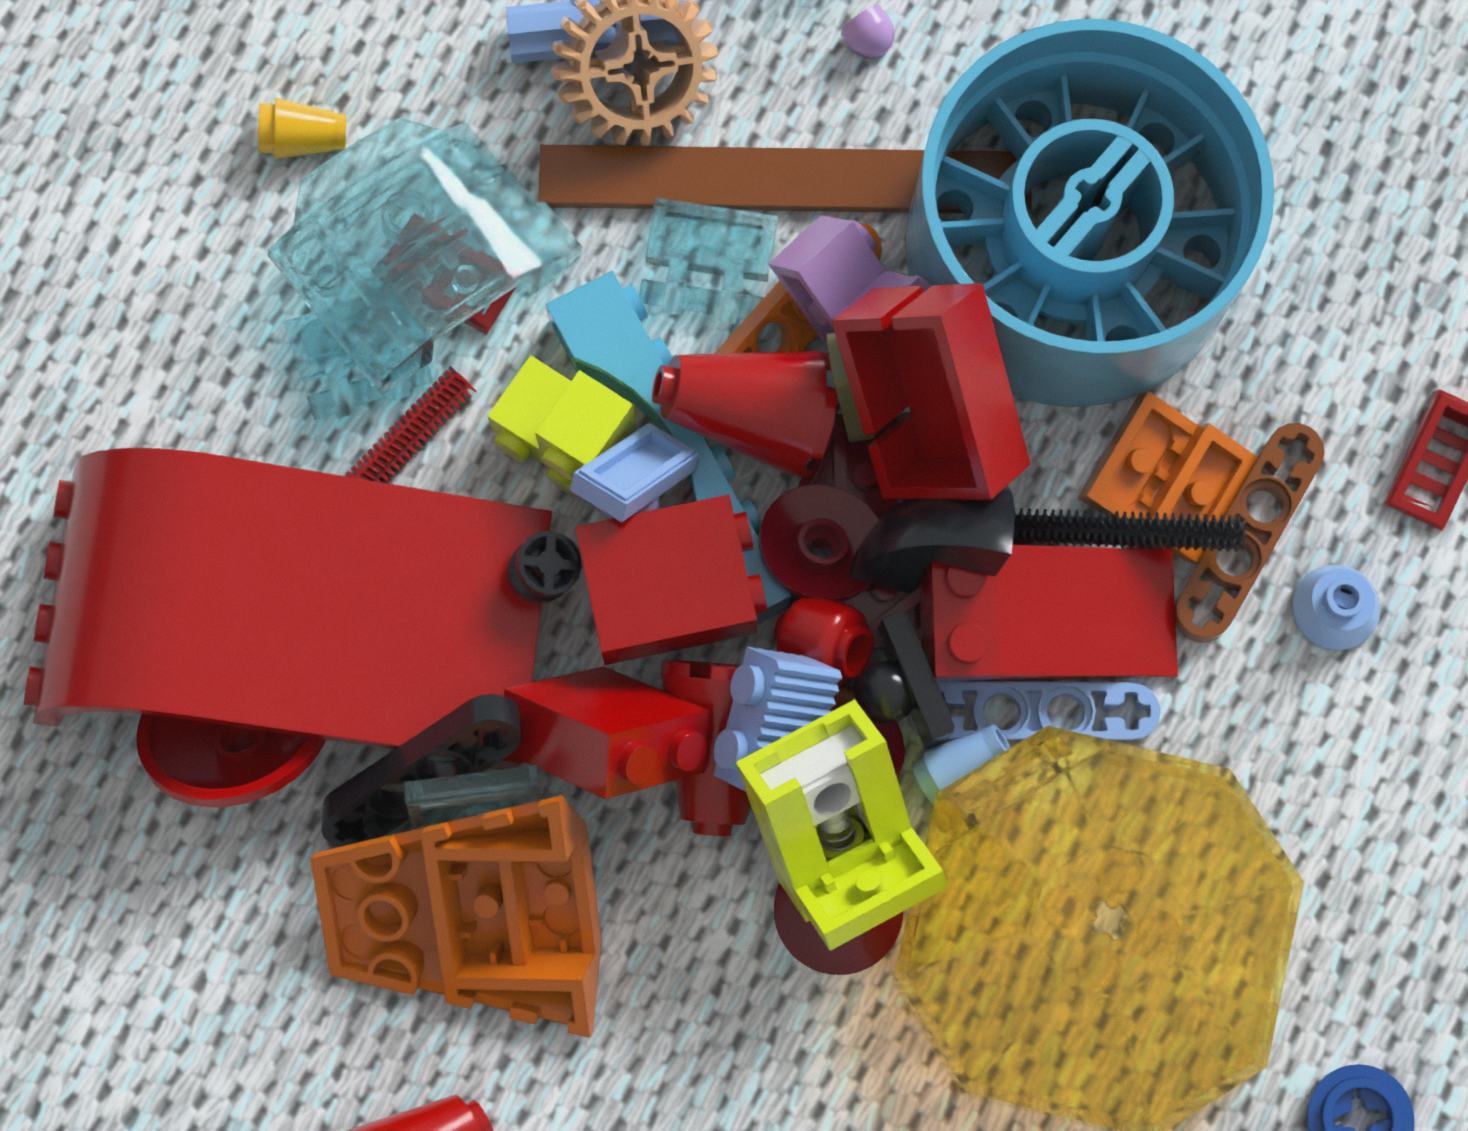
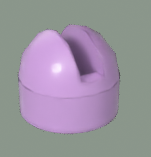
[841,5,894,59]

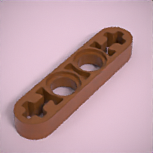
[1175,423,1325,643]

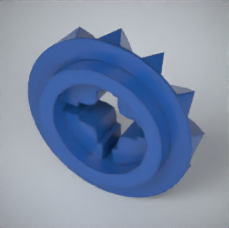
[1305,1064,1415,1131]

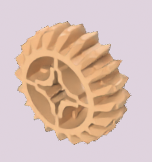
[551,0,719,145]

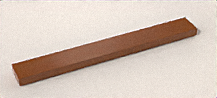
[538,144,1032,214]

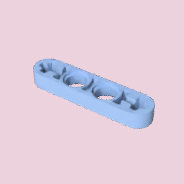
[908,681,1161,744]

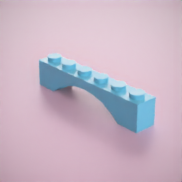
[545,270,791,643]

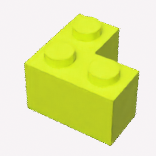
[487,355,637,497]

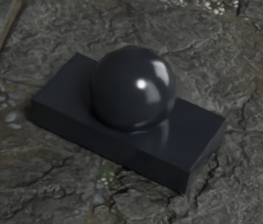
[853,611,955,749]

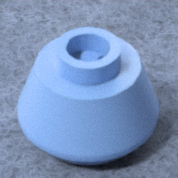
[1292,565,1380,650]

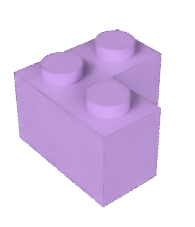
[768,215,931,349]

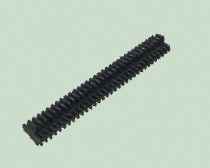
[1013,508,1246,552]

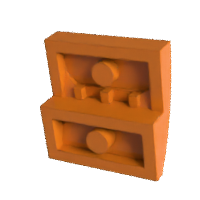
[1077,391,1259,564]

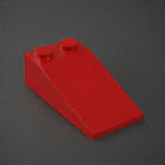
[919,545,1178,682]

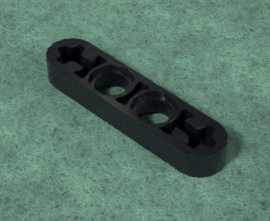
[321,694,521,847]

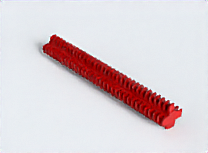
[345,366,477,483]

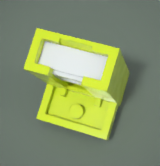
[736,700,948,951]

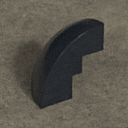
[848,486,1015,593]

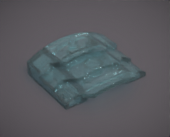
[268,118,583,396]

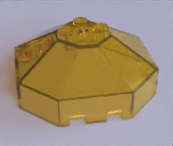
[891,725,1304,1131]

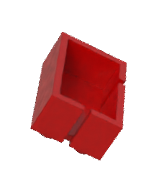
[831,283,1031,500]

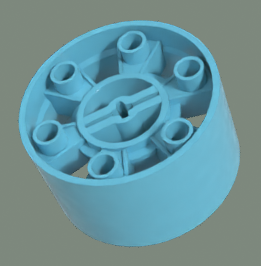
[905,19,1274,407]

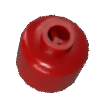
[774,597,874,686]

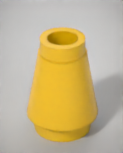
[258,98,346,159]

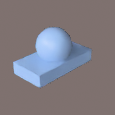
[570,423,700,522]

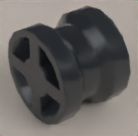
[507,531,582,604]

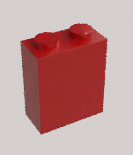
[575,494,767,665]
[504,666,709,799]

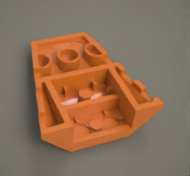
[310,795,602,1038]

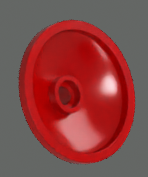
[136,714,326,807]

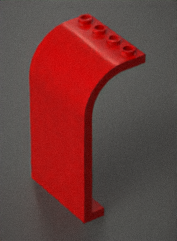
[23,448,552,771]

